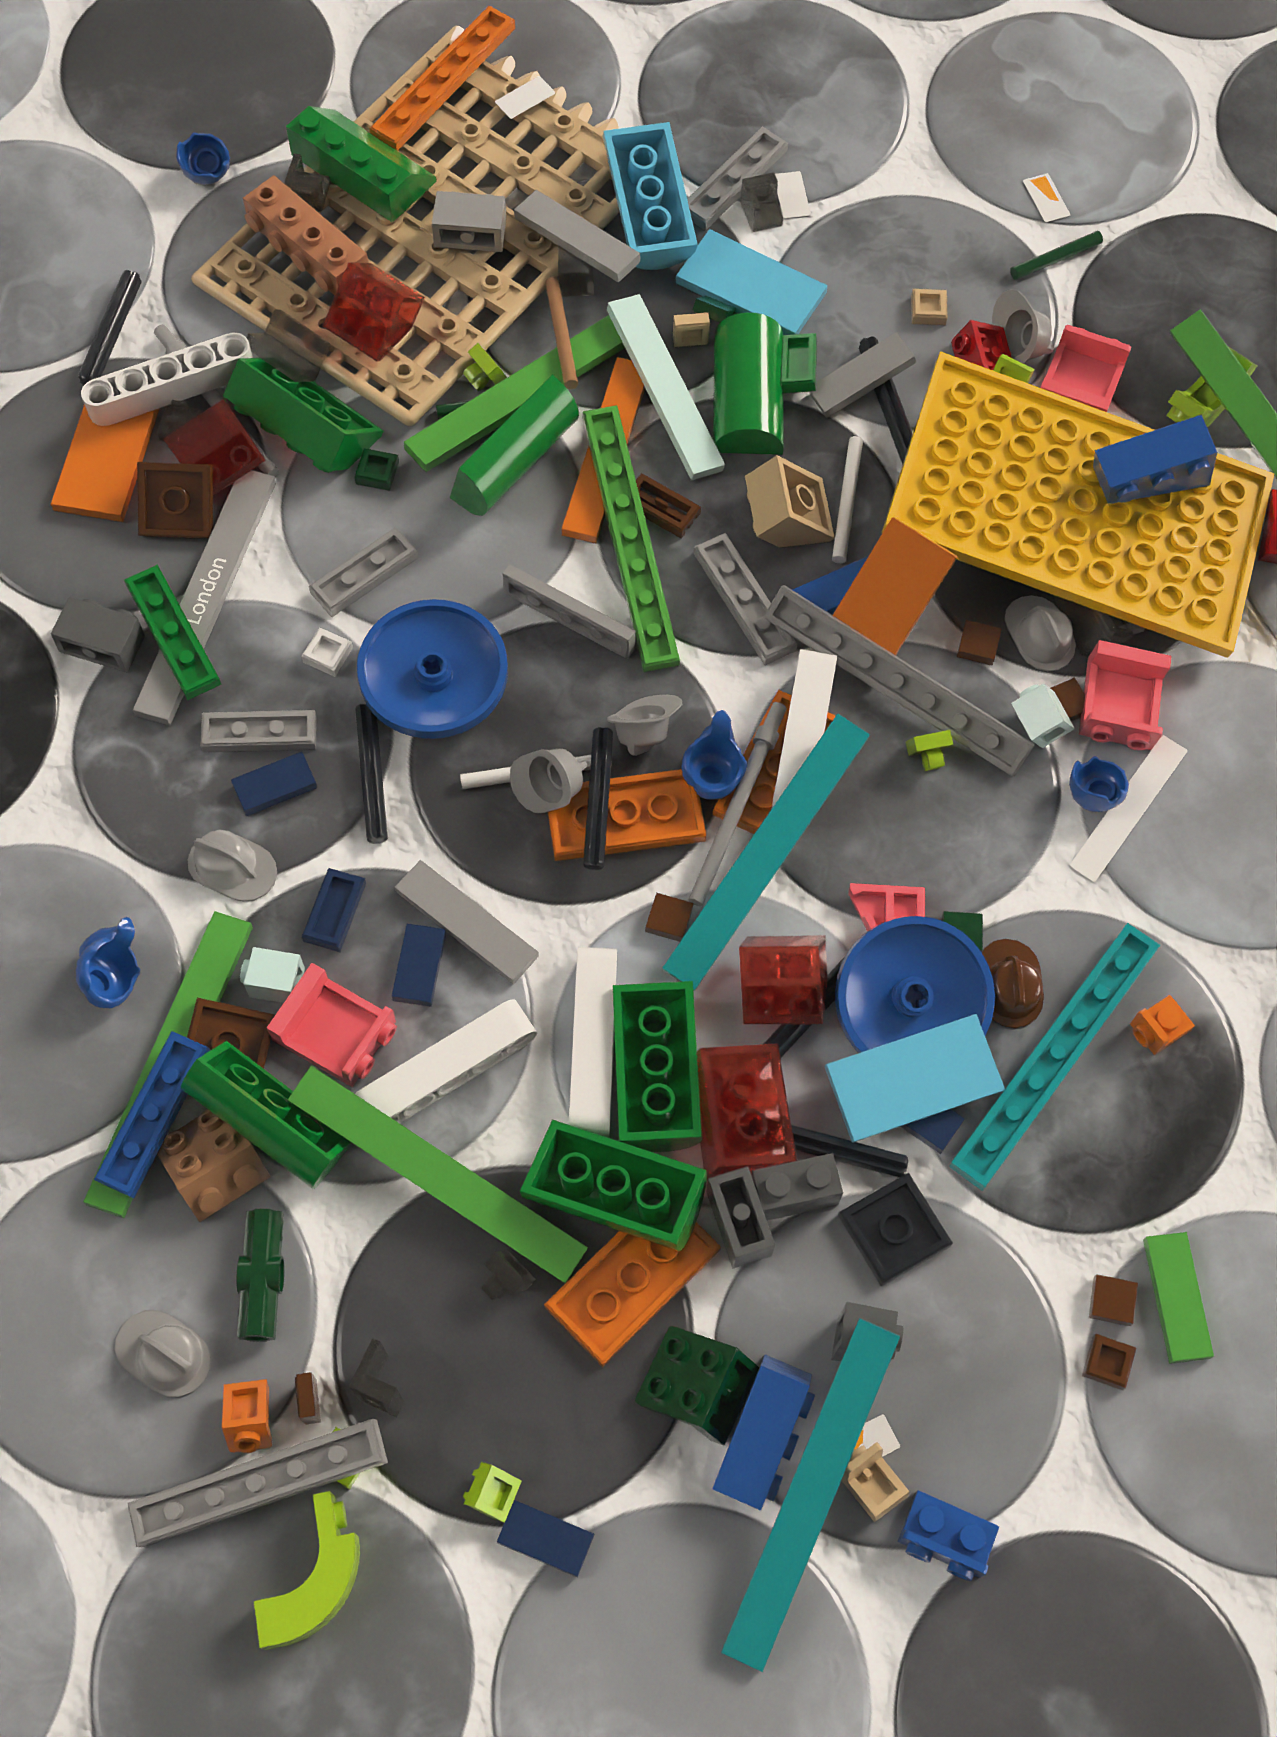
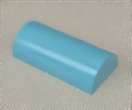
[603,122,698,270]

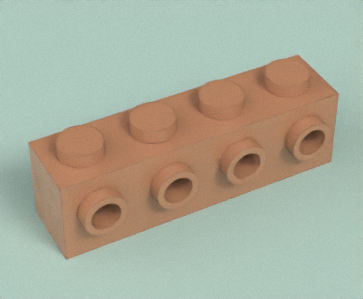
[243,175,370,299]

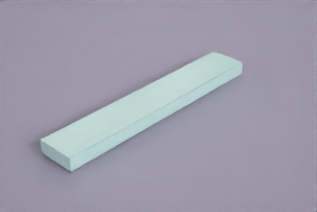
[607,294,725,480]

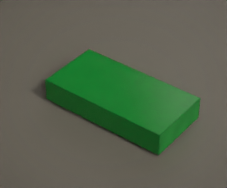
[780,333,817,393]

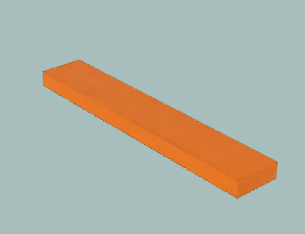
[369,6,516,151]
[561,357,645,543]

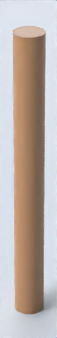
[545,277,578,390]

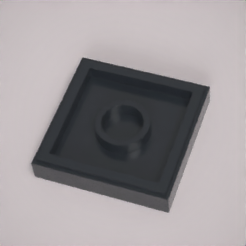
[838,1173,953,1286]

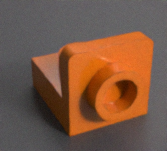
[1130,995,1195,1055]
[222,1379,272,1453]

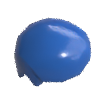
[176,132,230,185]
[1069,756,1129,812]

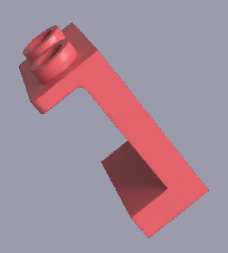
[1040,325,1131,412]
[1079,640,1171,750]
[267,963,397,1087]

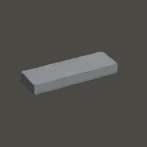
[809,332,916,418]
[308,527,419,617]
[200,710,317,752]

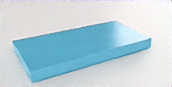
[676,229,828,335]
[824,1014,1005,1143]

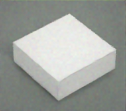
[301,627,353,677]

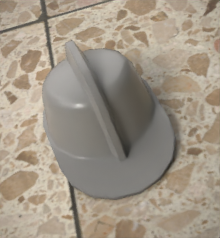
[992,289,1054,364]
[1005,595,1076,672]
[607,694,683,756]
[510,748,587,813]
[187,830,277,901]
[115,1310,211,1397]

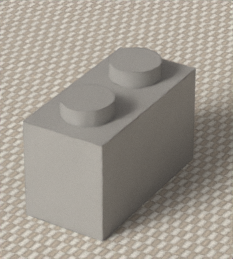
[432,191,506,252]

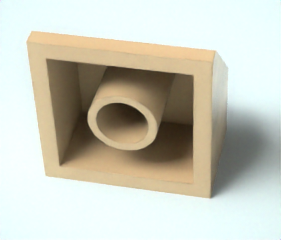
[745,455,835,547]

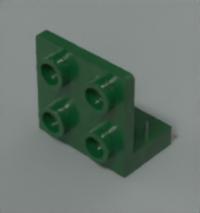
[635,1326,759,1446]

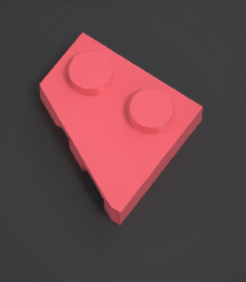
[849,883,925,931]

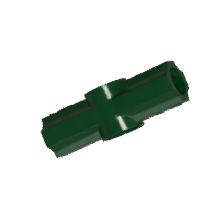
[236,1209,285,1342]

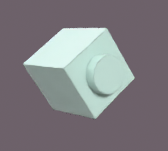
[1011,683,1075,748]
[240,947,305,1003]

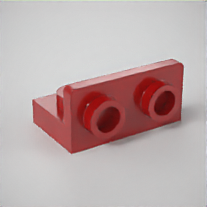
[951,320,1012,370]

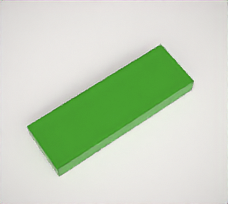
[1143,1232,1214,1364]

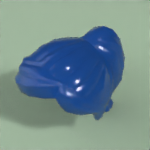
[681,710,747,800]
[75,917,140,1008]

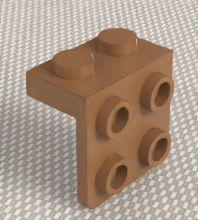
[157,1110,271,1223]

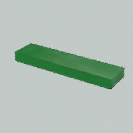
[124,564,222,701]

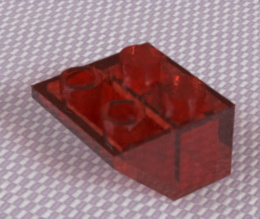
[323,262,425,361]
[163,397,266,496]
[739,935,827,1024]

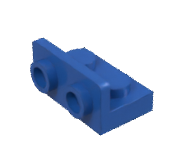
[897,1490,1000,1581]

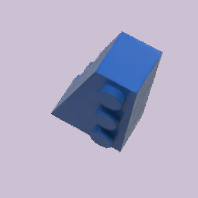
[1093,415,1218,504]
[712,1355,815,1510]

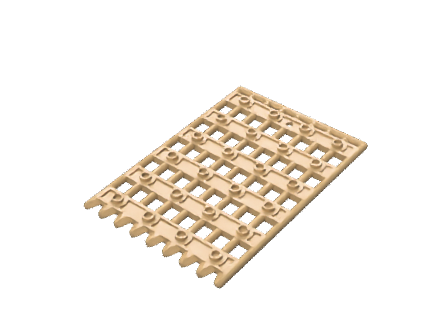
[191,26,619,426]

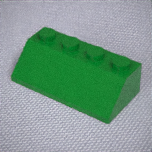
[286,106,437,223]
[223,357,384,473]

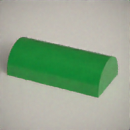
[713,313,784,455]
[450,374,579,516]
[613,981,702,1152]
[181,1041,352,1189]
[520,1119,707,1251]

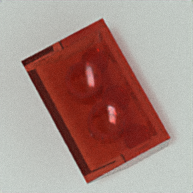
[697,1043,797,1180]

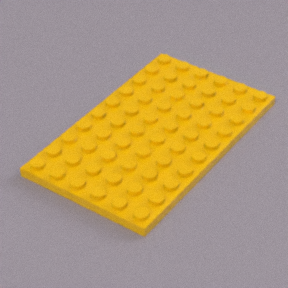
[882,351,1274,658]

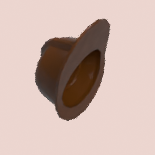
[982,939,1044,1028]

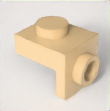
[842,1442,910,1523]

